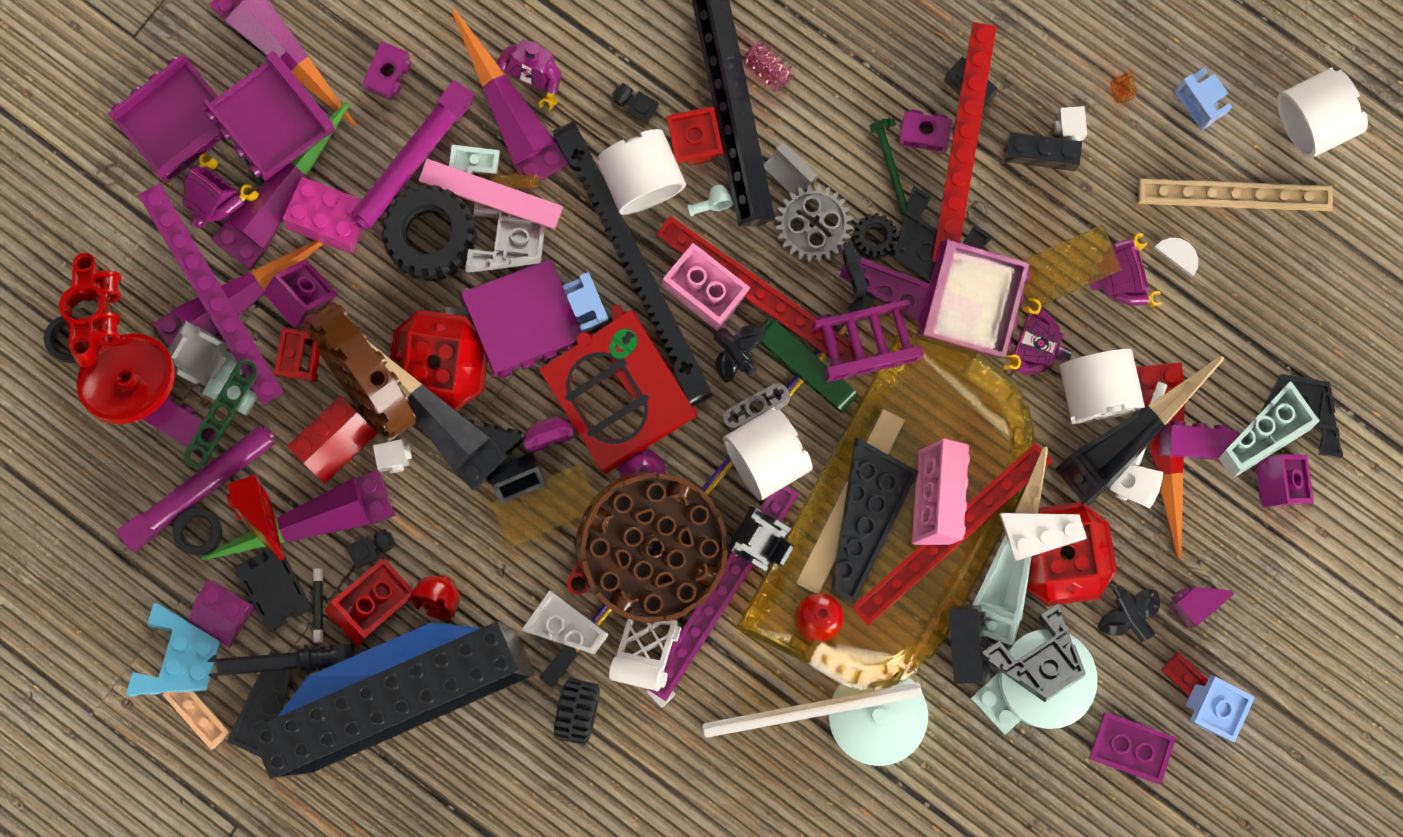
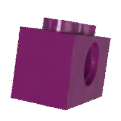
[362,41,411,101]
[899,110,953,153]

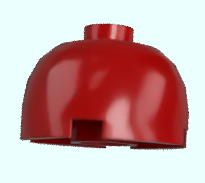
[408,575,460,621]
[794,593,844,643]

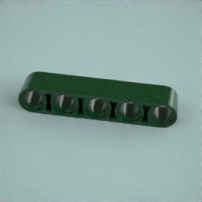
[760,317,858,413]
[184,360,259,468]

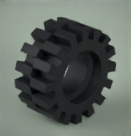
[853,213,897,260]

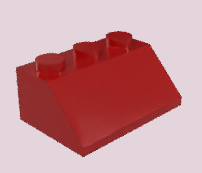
[287,395,378,484]

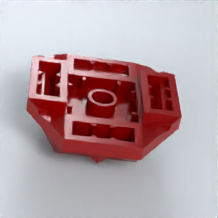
[390,309,488,411]
[1026,502,1117,606]

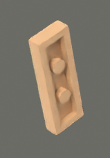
[162,691,231,749]

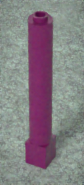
[351,80,473,229]
[116,425,276,552]

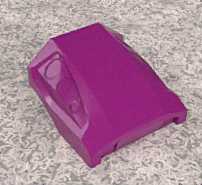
[524,416,574,452]

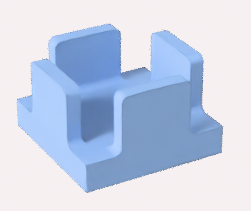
[1175,68,1232,131]
[563,272,610,332]
[1186,675,1255,743]

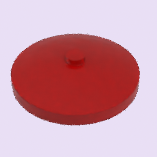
[77,333,175,424]

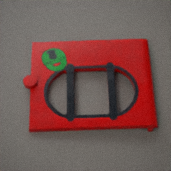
[539,310,698,475]

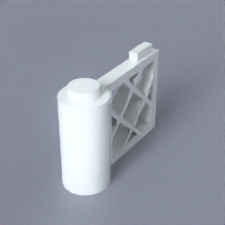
[609,618,681,691]

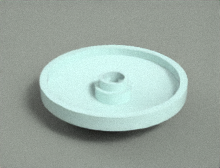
[999,629,1097,729]
[829,666,928,766]

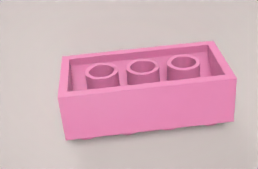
[912,438,970,545]

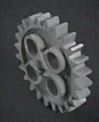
[775,185,853,263]

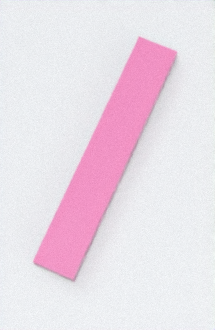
[418,159,563,230]

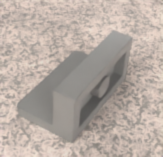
[764,142,817,196]

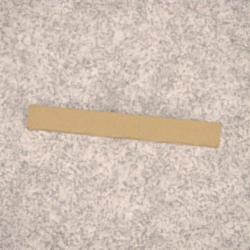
[1138,179,1333,211]
[796,409,905,594]

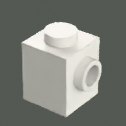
[1054,106,1087,141]
[373,439,412,473]

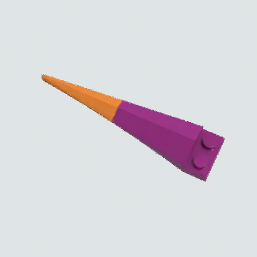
[209,0,356,126]
[452,8,568,188]
[153,241,324,348]

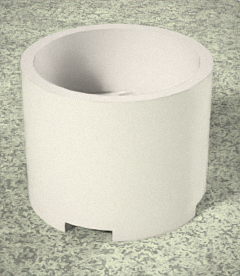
[1277,68,1368,158]
[597,129,686,215]
[1059,349,1145,424]
[723,407,812,501]

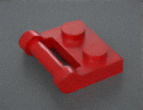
[273,327,320,383]

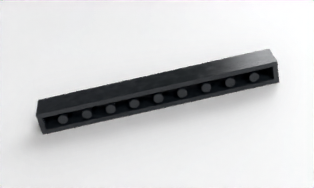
[692,0,775,226]

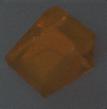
[1110,71,1137,104]

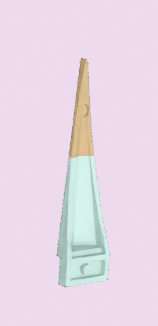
[972,446,1048,645]

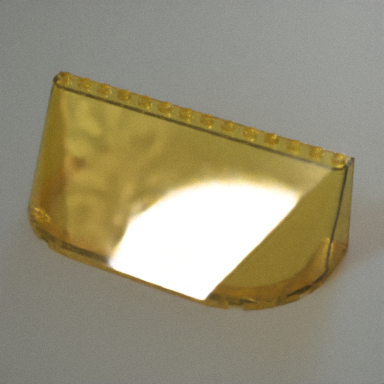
[736,331,1034,691]

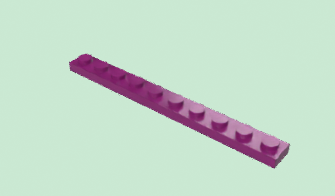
[138,183,284,406]
[647,486,799,701]

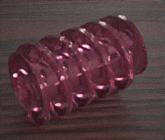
[744,38,795,92]

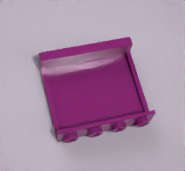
[203,50,335,181]
[108,54,224,184]
[459,259,582,378]

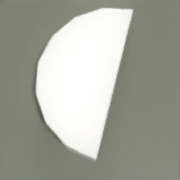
[1154,238,1198,277]

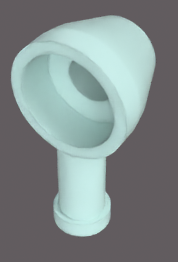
[688,185,734,216]

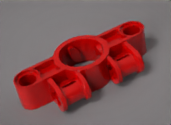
[58,252,121,367]

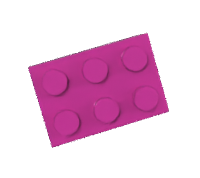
[282,177,364,255]

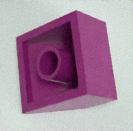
[263,259,338,328]
[1256,454,1314,508]
[188,579,255,648]
[1168,587,1234,628]

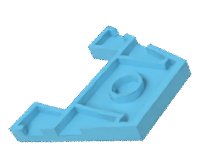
[126,603,220,697]

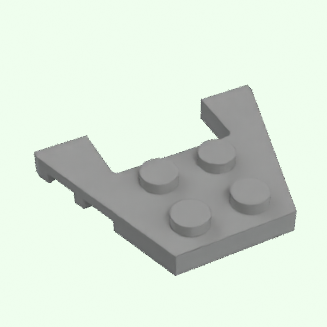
[465,202,545,273]

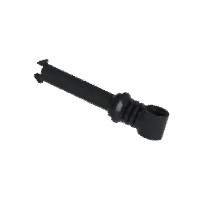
[208,643,355,680]

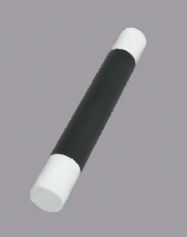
[313,568,323,643]

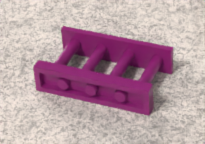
[812,298,924,382]

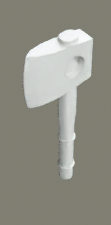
[1109,382,1167,508]

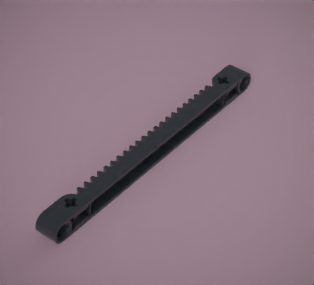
[552,121,713,407]

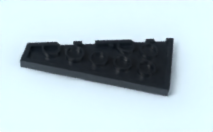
[831,438,919,603]

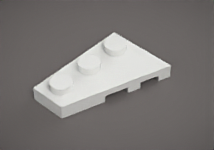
[999,513,1087,561]
[521,591,609,654]

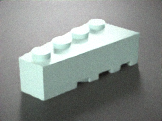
[1218,381,1319,479]

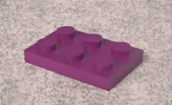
[1089,712,1176,785]

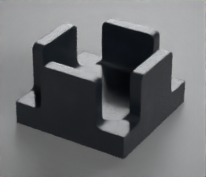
[726,506,794,572]

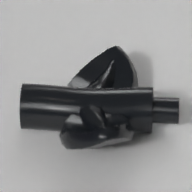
[713,326,766,383]
[1098,585,1160,642]

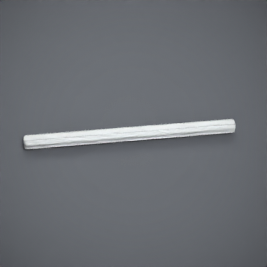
[703,682,922,738]

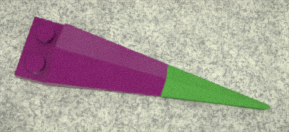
[211,102,349,270]
[201,470,395,560]

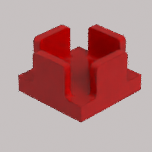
[667,106,723,166]

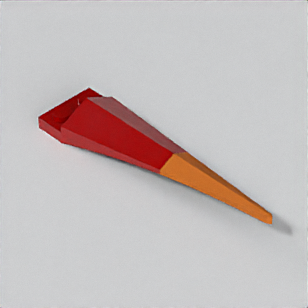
[1136,362,1185,559]

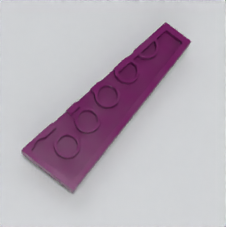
[839,258,984,350]

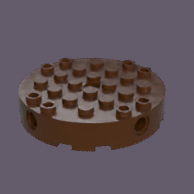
[303,301,416,441]
[576,472,728,623]

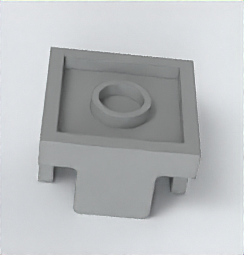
[168,320,228,386]

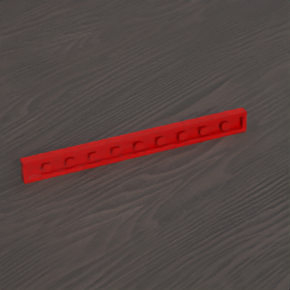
[932,22,997,266]
[656,216,867,363]
[852,442,1053,626]

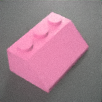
[661,243,750,331]

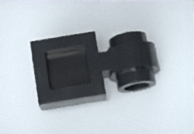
[611,83,659,125]
[346,529,395,569]

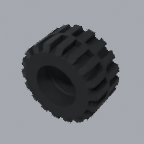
[554,678,600,745]

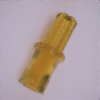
[491,172,539,190]

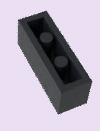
[1004,132,1082,171]
[949,605,990,684]

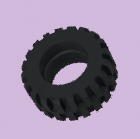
[381,185,477,281]

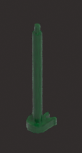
[869,118,907,215]

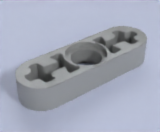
[724,383,790,431]

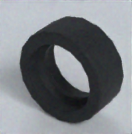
[44,316,86,363]
[173,508,223,555]

